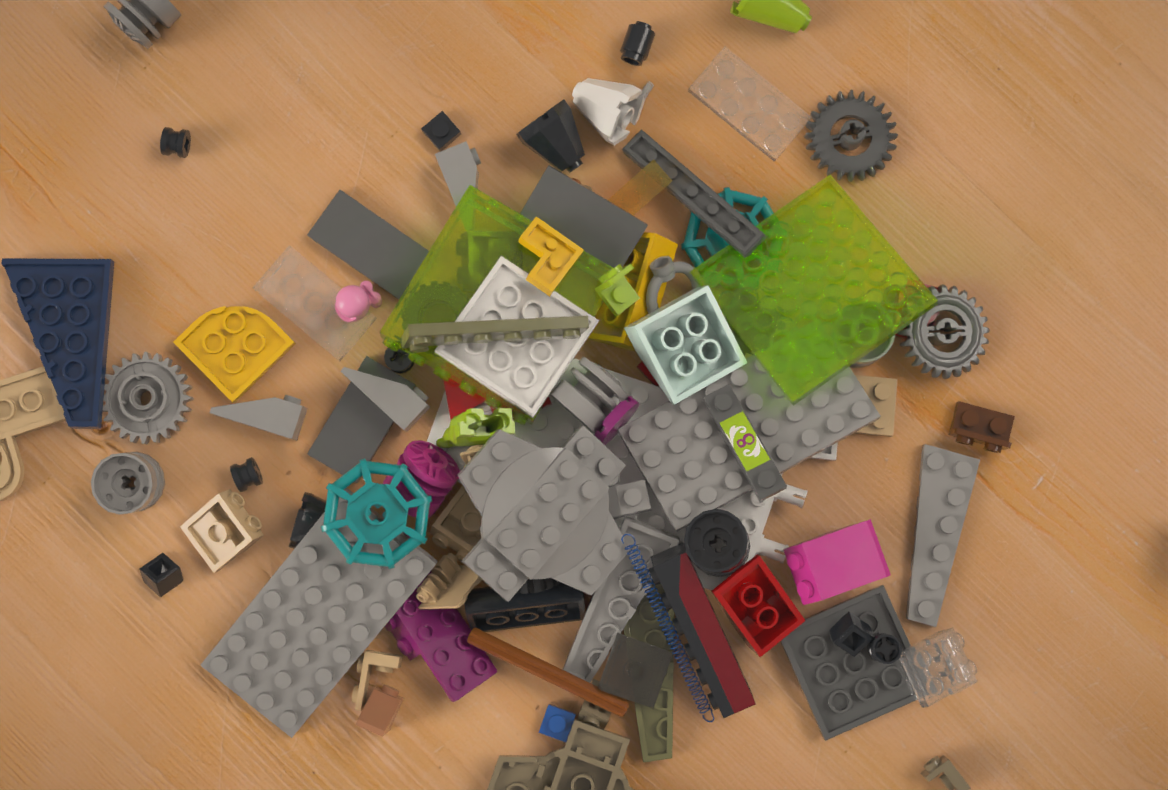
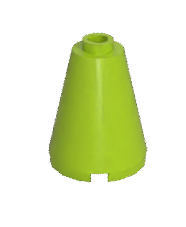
[730,0,812,33]

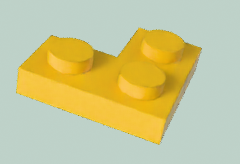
[518,216,584,297]

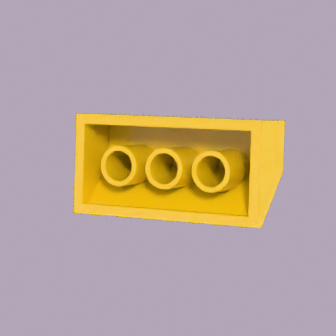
[588,232,678,351]

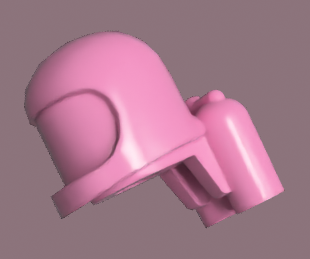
[335,281,382,323]

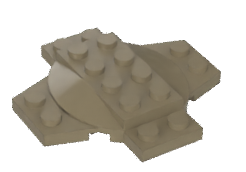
[487,719,634,790]

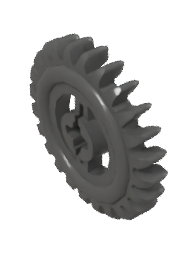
[804,90,898,182]
[897,284,990,379]

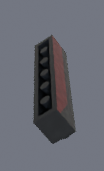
[649,543,756,718]

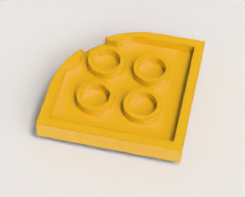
[173,306,296,403]

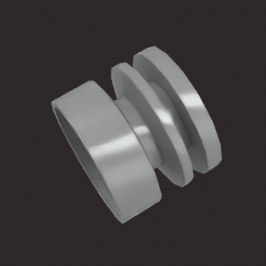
[103,0,181,49]
[550,357,628,433]
[91,452,165,515]

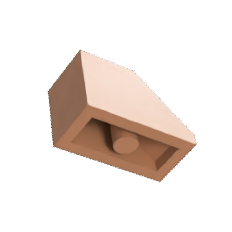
[355,685,404,737]

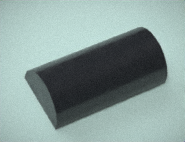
[465,583,586,632]

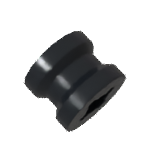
[160,127,191,158]
[384,343,415,374]
[230,457,263,492]

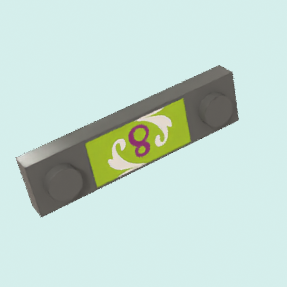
[703,384,787,502]

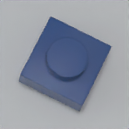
[539,704,576,742]

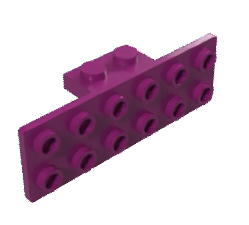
[384,532,497,702]

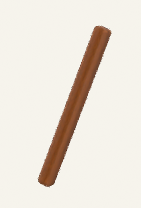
[467,628,629,717]

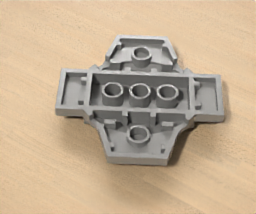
[458,425,630,602]

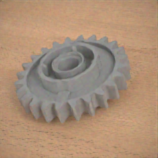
[103,352,194,444]

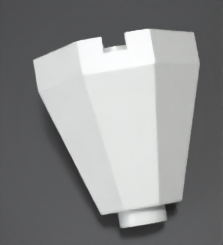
[572,78,645,146]

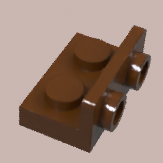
[949,401,1015,453]

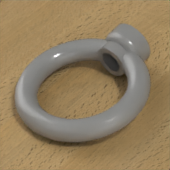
[646,256,703,314]

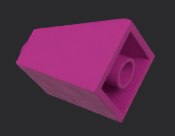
[783,519,891,605]

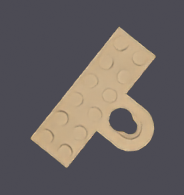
[0,366,66,501]

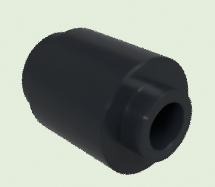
[620,21,655,66]

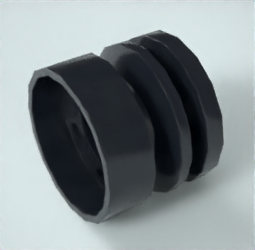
[684,509,751,577]

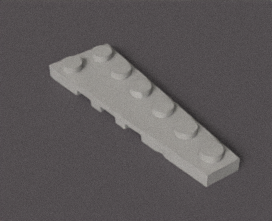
[906,444,980,627]
[562,516,680,683]

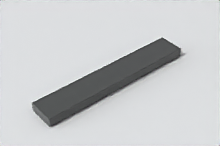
[622,129,766,258]

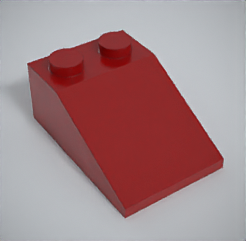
[711,554,806,657]

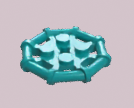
[681,187,787,291]
[321,458,432,569]

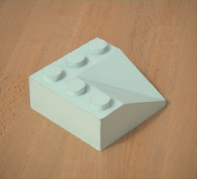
[624,285,747,405]

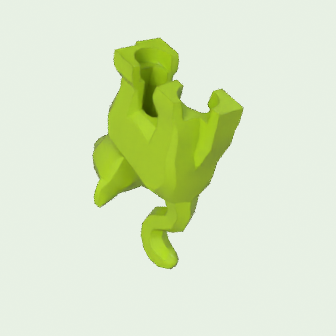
[436,408,515,448]

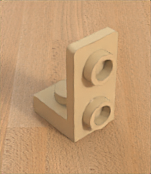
[352,650,403,711]

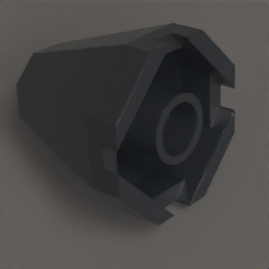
[516,99,585,173]

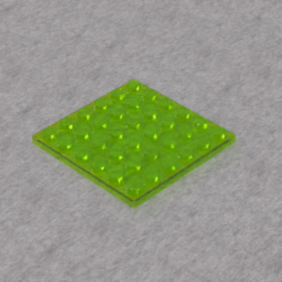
[690,175,938,406]

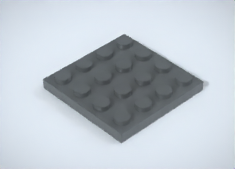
[780,585,932,741]

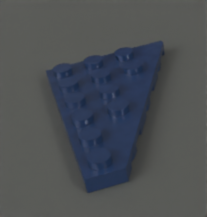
[1,258,115,429]

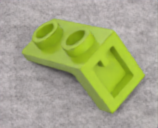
[594,263,640,317]

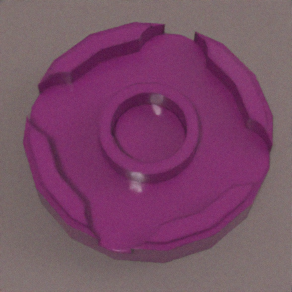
[594,396,639,445]

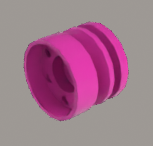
[383,440,460,518]

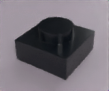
[421,111,461,152]

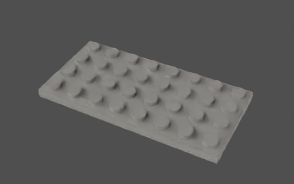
[617,319,881,532]
[201,488,438,738]

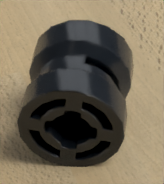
[868,633,902,664]

